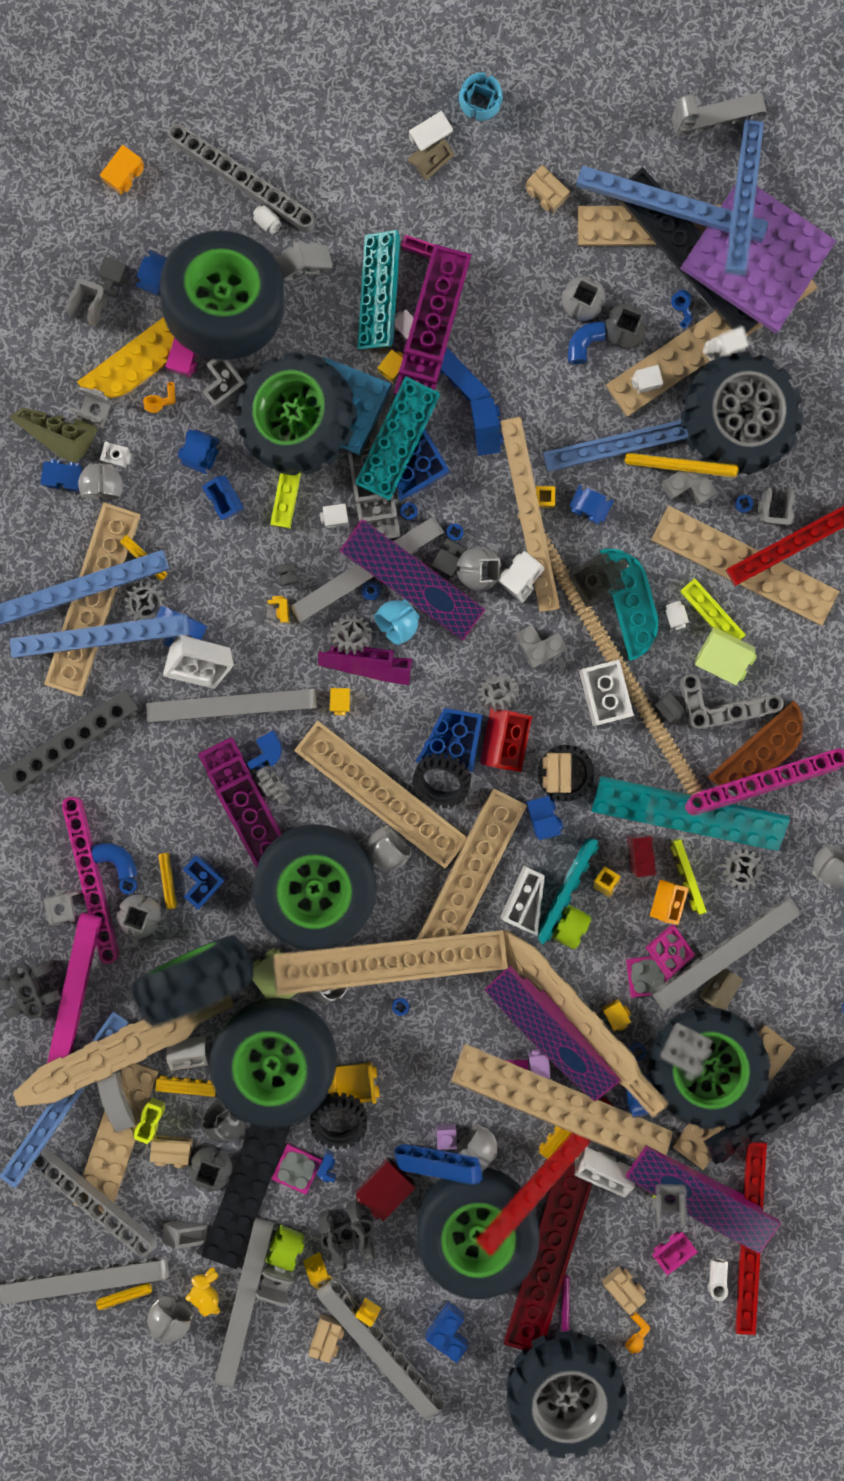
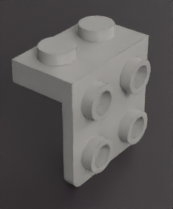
[661,1023,712,1081]

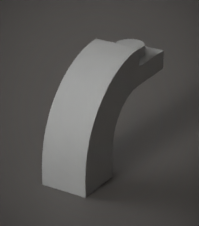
[97,1070,135,1132]

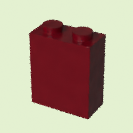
[627,833,657,877]
[356,1157,415,1222]

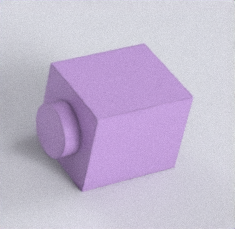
[528,1049,550,1078]
[437,1124,457,1150]

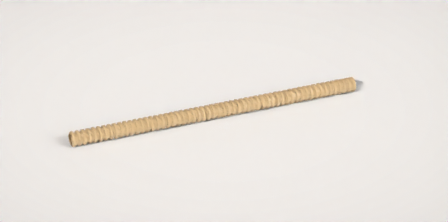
[517,514,705,795]

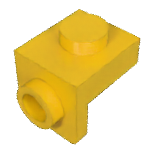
[355,1298,381,1327]

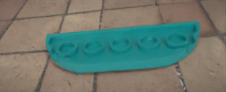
[600,548,658,661]

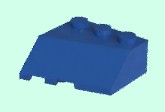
[397,429,451,501]
[415,708,484,772]

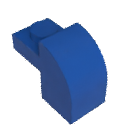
[247,730,282,771]

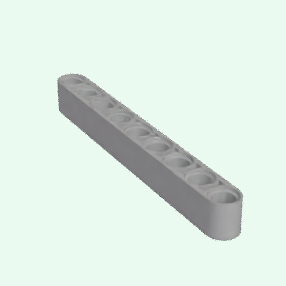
[169,124,315,233]
[290,517,444,624]
[146,689,317,722]
[651,896,801,1010]
[15,1140,157,1257]
[214,1217,274,1388]
[0,1255,170,1304]
[317,1279,444,1419]

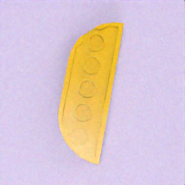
[77,317,175,398]

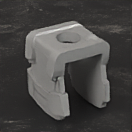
[66,278,108,327]
[69,387,112,428]
[758,486,796,525]
[44,889,88,926]
[652,1184,687,1228]
[254,1263,294,1306]

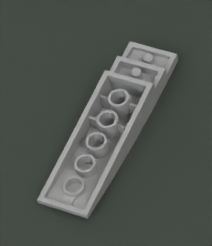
[347,414,401,540]

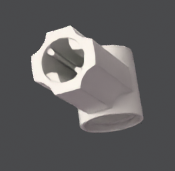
[708,1258,728,1301]

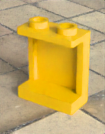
[328,1062,380,1104]

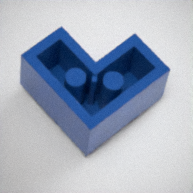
[470,398,504,456]
[526,795,563,840]
[182,854,227,910]
[425,1302,468,1363]

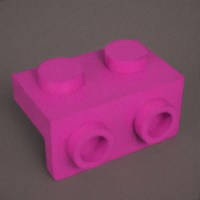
[652,1231,698,1276]

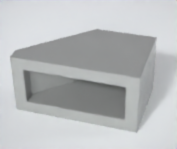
[162,1221,209,1249]

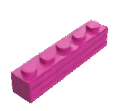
[402,234,434,259]

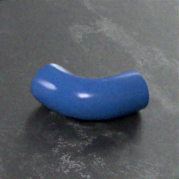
[567,321,605,364]
[92,843,138,879]

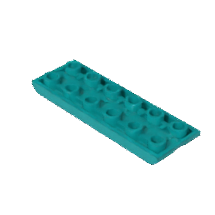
[358,230,400,350]
[355,377,441,500]
[537,837,599,945]

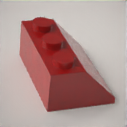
[480,708,532,772]

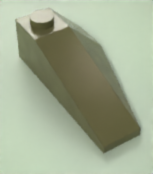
[10,408,97,463]

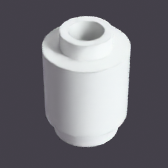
[253,205,282,234]
[666,601,689,630]

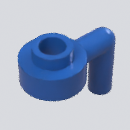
[671,290,693,328]

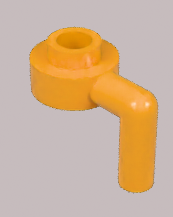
[143,382,176,413]
[625,1312,650,1354]

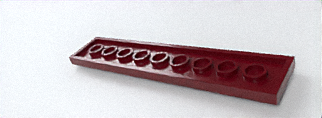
[503,1163,593,1351]

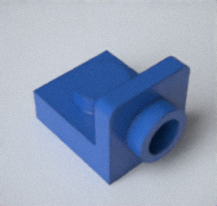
[317,1149,336,1183]

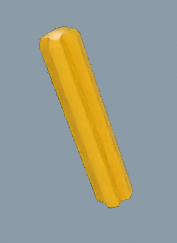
[120,535,167,581]
[158,853,177,909]
[96,1283,152,1310]

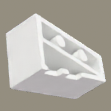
[500,865,545,936]

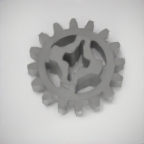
[124,582,167,621]
[330,615,372,655]
[477,674,519,712]
[256,767,291,805]
[721,848,764,890]

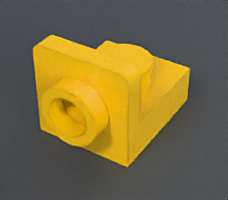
[268,596,290,624]

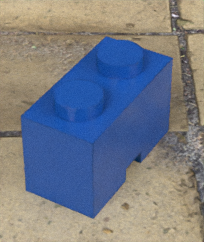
[40,459,84,492]
[202,475,245,520]

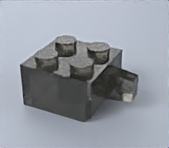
[568,554,629,608]

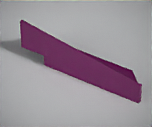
[318,646,413,686]

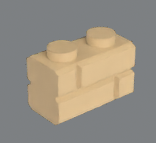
[526,165,570,213]
[543,753,571,793]
[150,1135,193,1168]
[602,1266,646,1315]
[308,1313,345,1363]

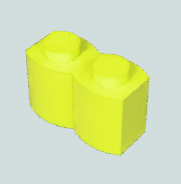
[134,1098,165,1144]

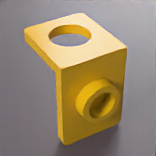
[303,1253,333,1290]

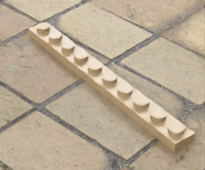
[500,417,560,612]

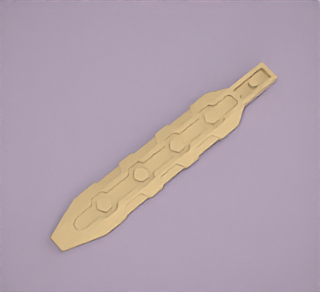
[503,929,668,1117]
[13,995,235,1107]

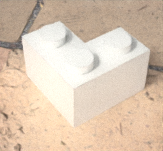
[499,551,545,603]

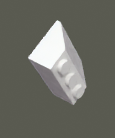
[164,635,234,689]
[579,660,634,726]

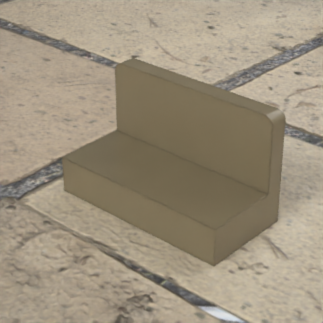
[407,138,454,181]
[699,968,743,1010]

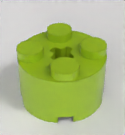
[551,905,591,950]
[265,1225,305,1272]

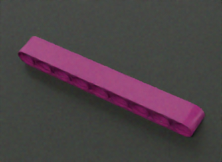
[685,749,844,815]
[62,796,120,964]
[47,913,102,1063]

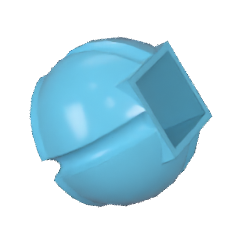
[459,73,503,121]
[374,599,420,645]

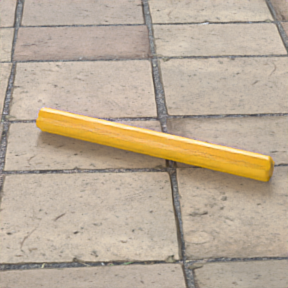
[625,453,738,477]

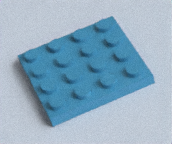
[296,357,392,456]

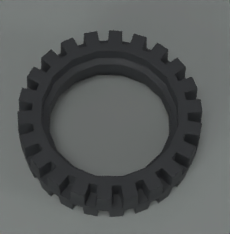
[537,745,595,801]
[412,753,471,808]
[310,1092,367,1149]

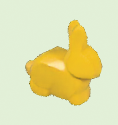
[185,1267,221,1317]

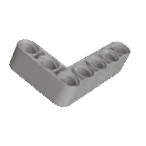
[671,93,767,138]

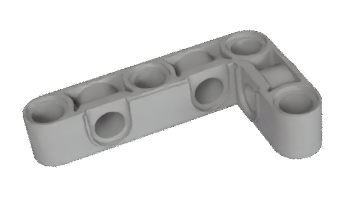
[680,674,784,729]

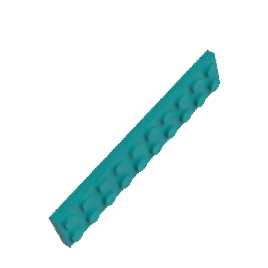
[591,776,790,851]

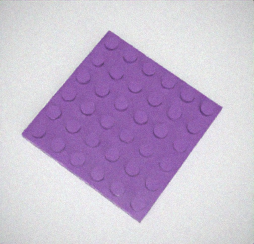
[680,184,836,334]

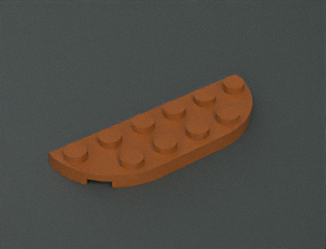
[707,700,803,788]

